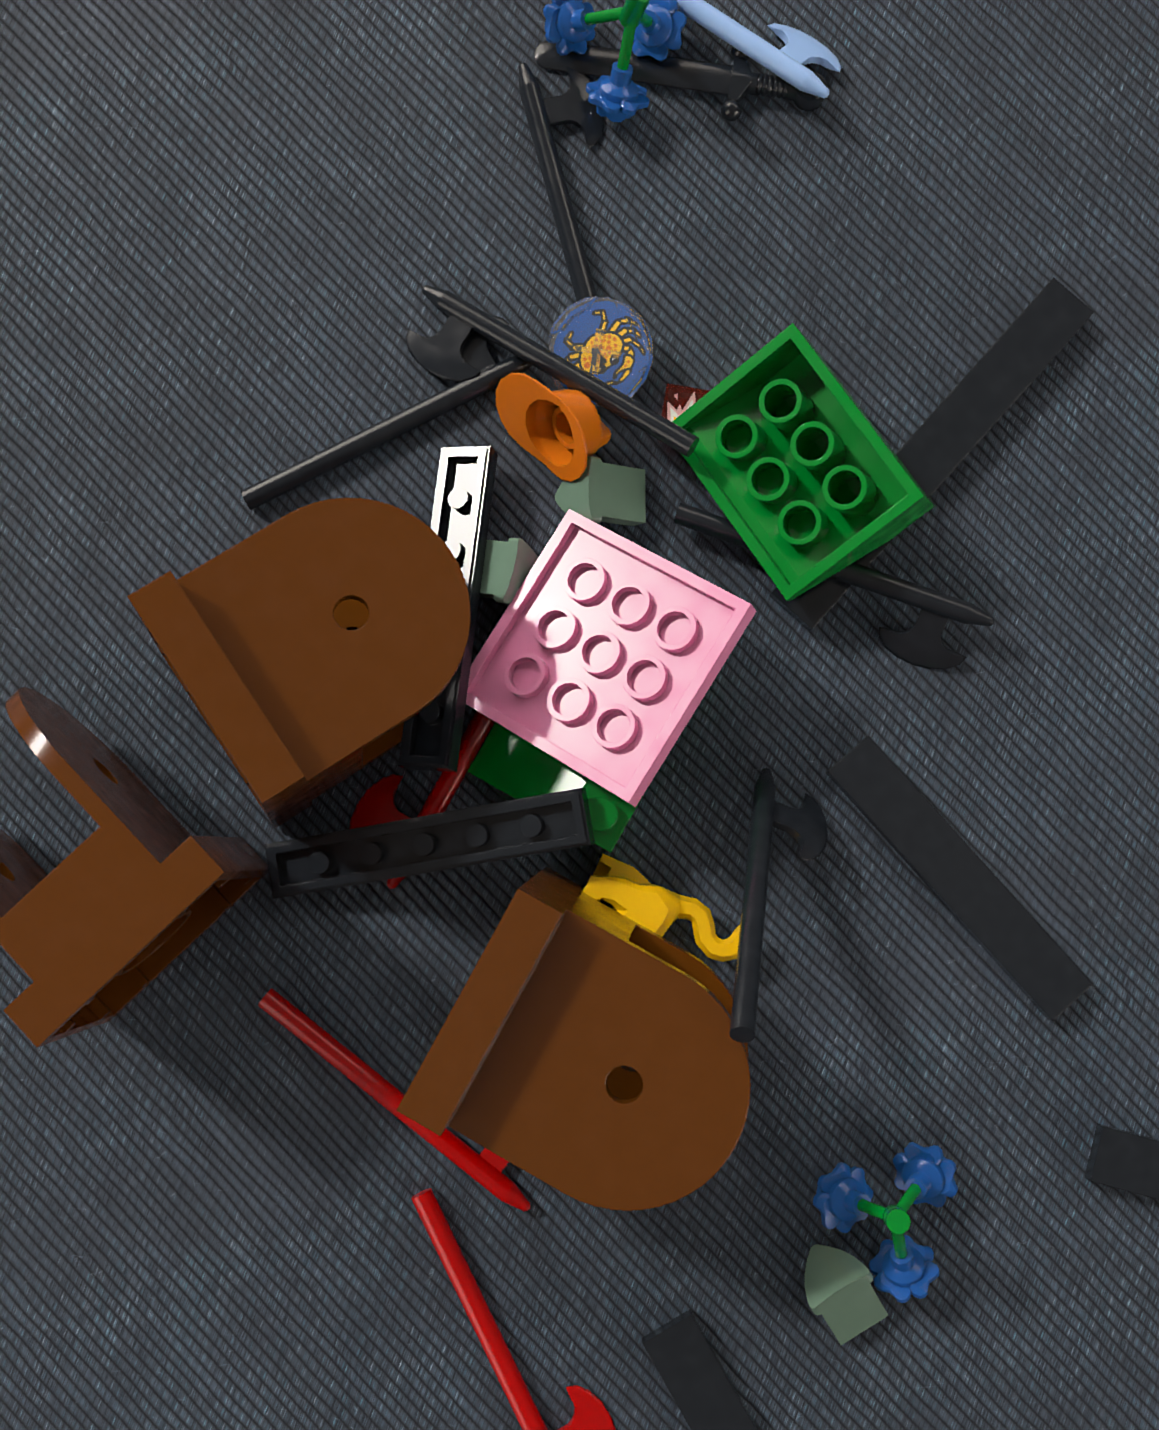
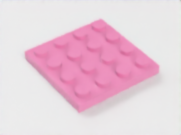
[466,509,757,808]

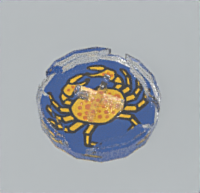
[548,297,653,407]

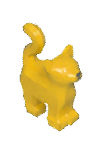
[583,854,740,962]

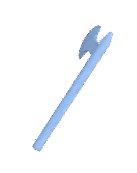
[677,0,841,98]

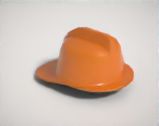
[496,373,611,482]

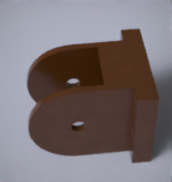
[127,498,470,828]
[0,687,269,1047]
[396,867,751,1211]

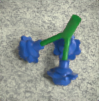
[543,0,687,122]
[813,1142,958,1303]

